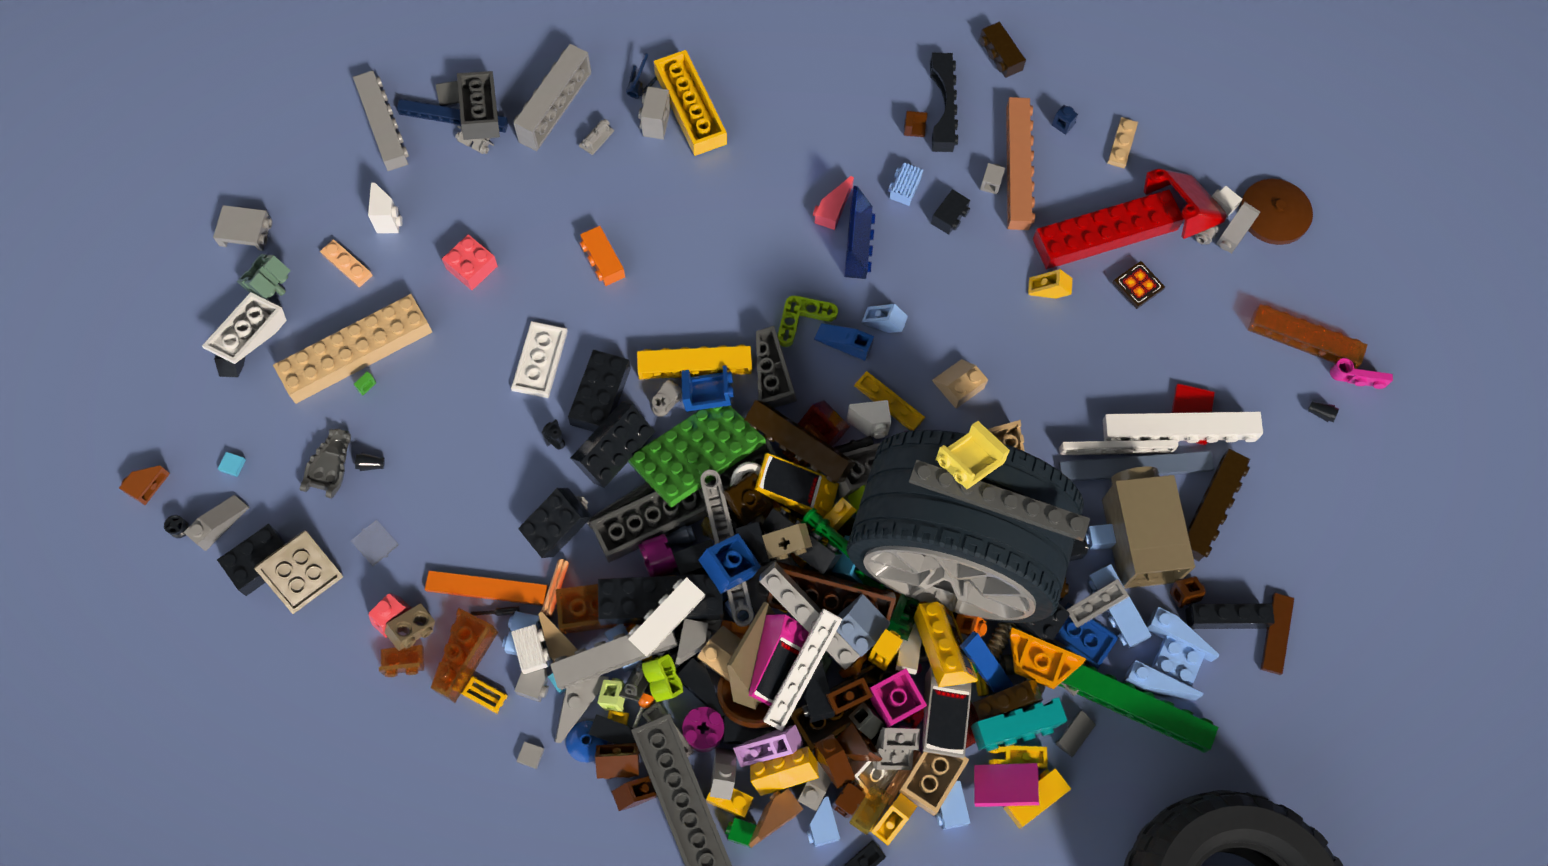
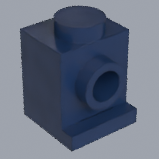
[1052,105,1078,135]

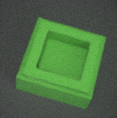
[353,371,377,396]

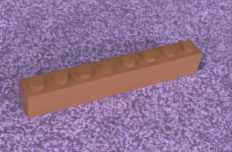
[1006,97,1035,230]

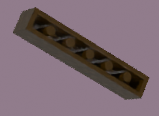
[744,400,855,483]
[1187,449,1250,561]

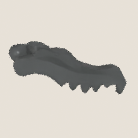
[299,429,351,499]

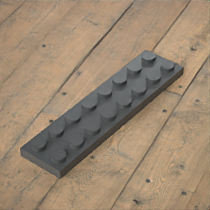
[631,714,732,866]

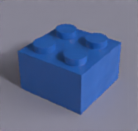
[699,533,761,594]

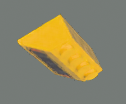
[913,602,978,687]

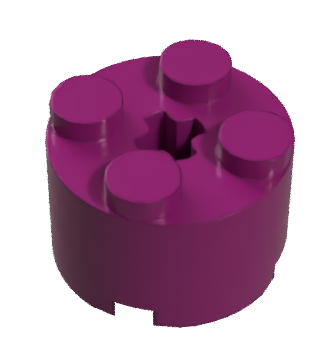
[638,534,678,577]
[682,707,724,753]

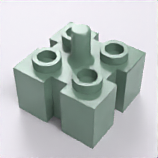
[237,254,291,299]

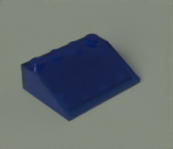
[844,186,875,279]

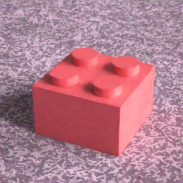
[442,234,498,290]

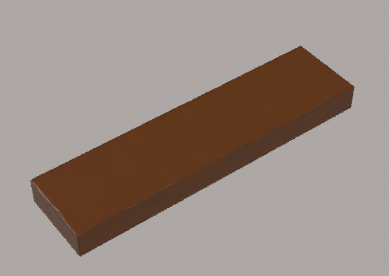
[1260,593,1295,675]

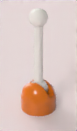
[632,693,655,728]

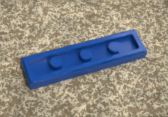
[960,631,1014,694]

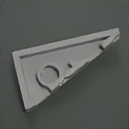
[555,675,609,743]

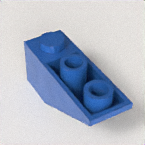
[814,323,874,361]

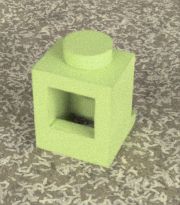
[597,678,625,712]

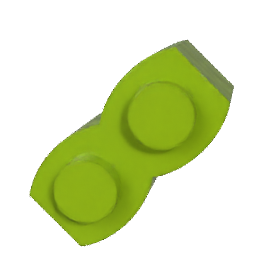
[642,654,683,702]

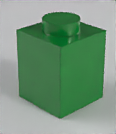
[725,818,757,848]

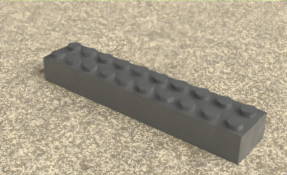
[590,440,777,563]

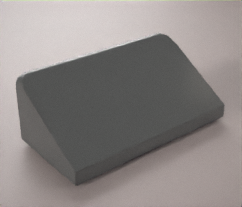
[436,81,459,106]
[1055,710,1096,757]

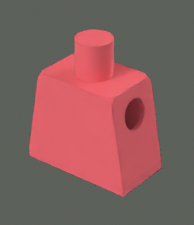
[368,593,412,638]

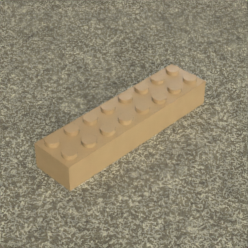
[273,294,432,404]

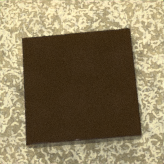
[723,472,773,527]

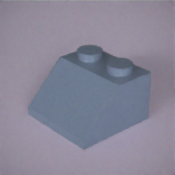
[836,593,890,657]

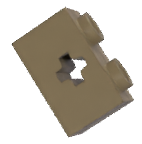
[762,523,813,561]

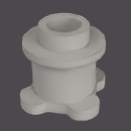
[1195,226,1220,245]

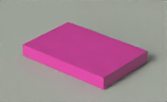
[974,763,1039,807]

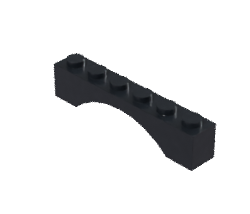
[930,53,958,152]

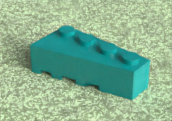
[971,697,1068,752]

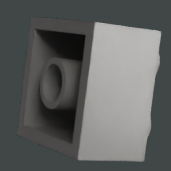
[638,87,671,140]

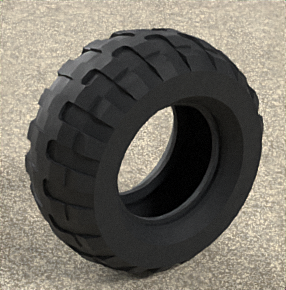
[1124,790,1343,866]

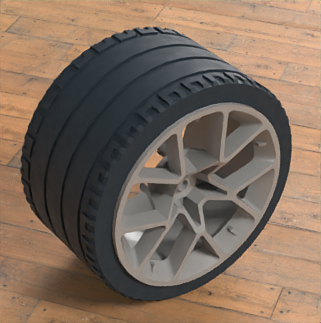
[846,430,1084,623]

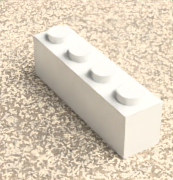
[629,577,705,658]

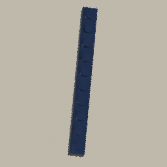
[397,99,508,133]

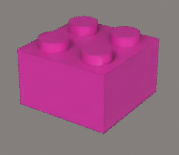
[869,669,927,727]

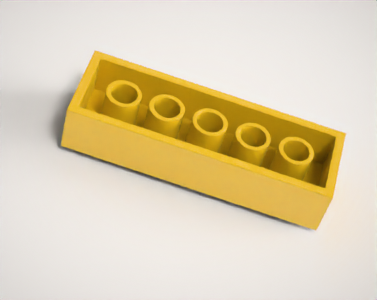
[654,50,727,156]

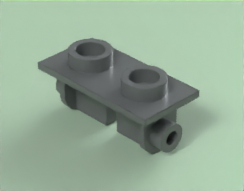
[619,661,649,702]

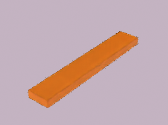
[425,571,548,606]

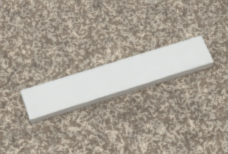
[1059,440,1178,455]
[763,608,842,731]

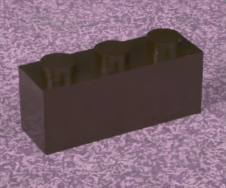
[979,21,1026,78]
[973,680,1043,721]

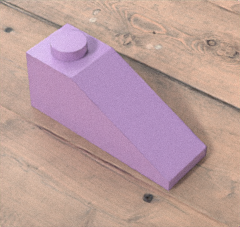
[733,724,803,767]

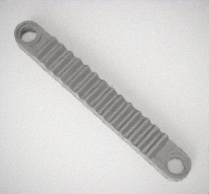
[700,470,753,627]

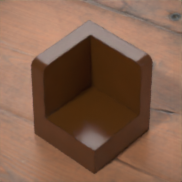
[904,111,927,137]

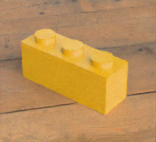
[750,746,819,796]
[1003,768,1071,829]

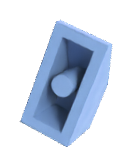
[862,304,908,333]
[936,781,970,830]
[806,797,840,847]

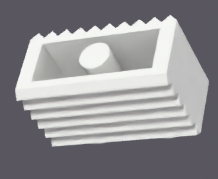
[511,625,550,674]

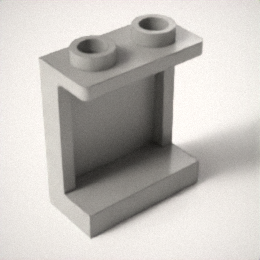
[213,205,272,251]

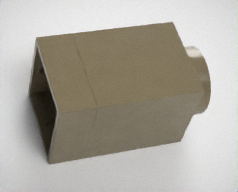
[1102,466,1195,589]

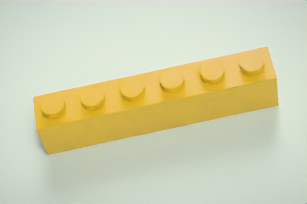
[637,344,752,380]

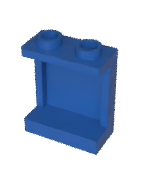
[682,365,734,412]

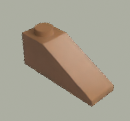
[749,788,803,848]

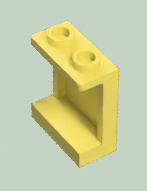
[936,421,1010,489]

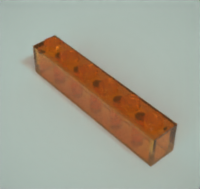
[1248,304,1368,369]

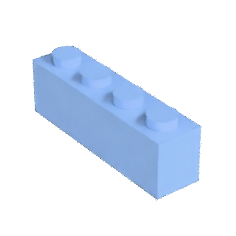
[1088,564,1151,648]

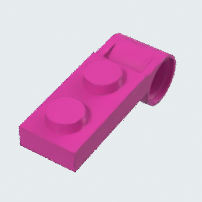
[1330,358,1393,389]

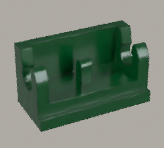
[887,594,920,641]

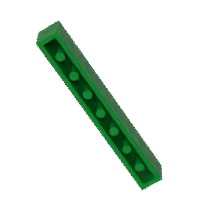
[1058,665,1219,753]

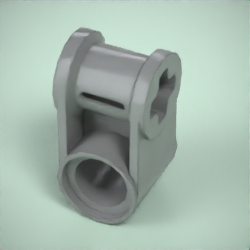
[652,379,682,417]

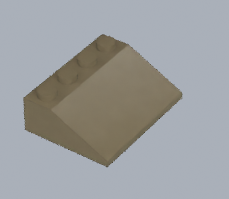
[727,602,776,710]

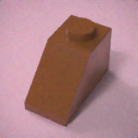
[119,465,170,505]

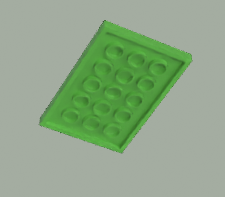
[628,406,766,508]

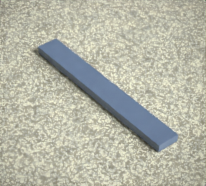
[1059,451,1214,482]

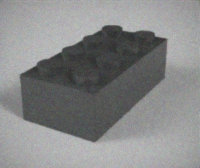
[457,71,500,140]

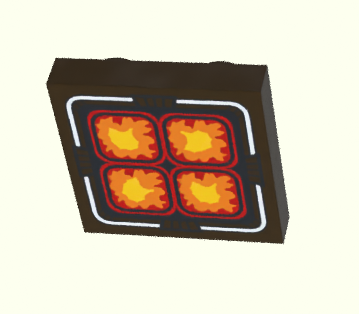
[1112,261,1165,309]

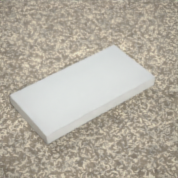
[511,321,568,398]

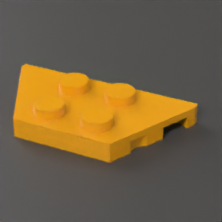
[1009,627,1086,689]

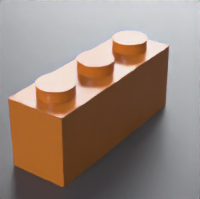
[579,226,625,286]

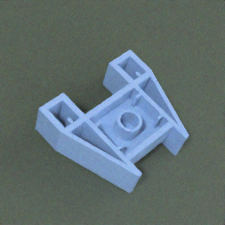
[1122,607,1219,700]

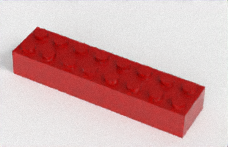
[1033,189,1184,270]

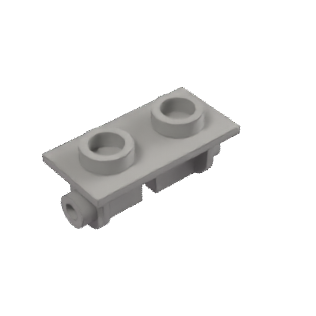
[579,119,615,155]
[455,126,494,154]

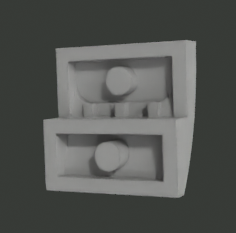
[872,727,920,770]

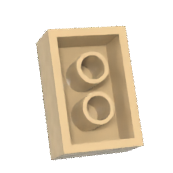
[898,752,969,816]

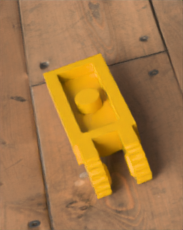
[988,745,1048,769]

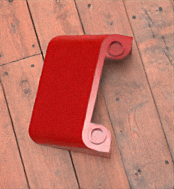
[1143,169,1227,239]

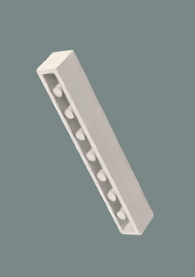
[1102,412,1263,443]

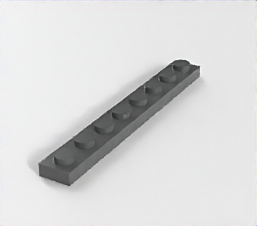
[909,460,1090,541]

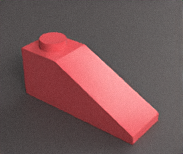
[813,176,854,230]

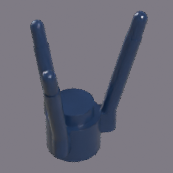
[626,53,657,99]

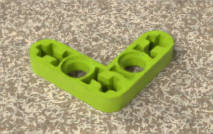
[778,296,838,347]

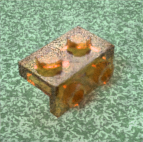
[379,645,424,677]

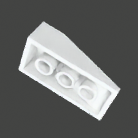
[202,292,287,364]

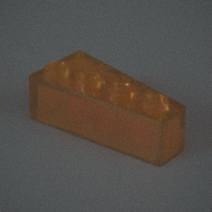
[431,608,498,703]

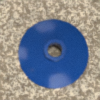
[566,721,608,763]

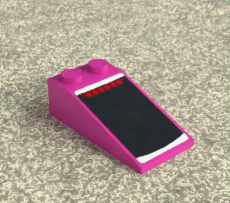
[749,614,810,706]

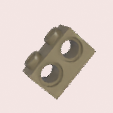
[384,603,435,651]

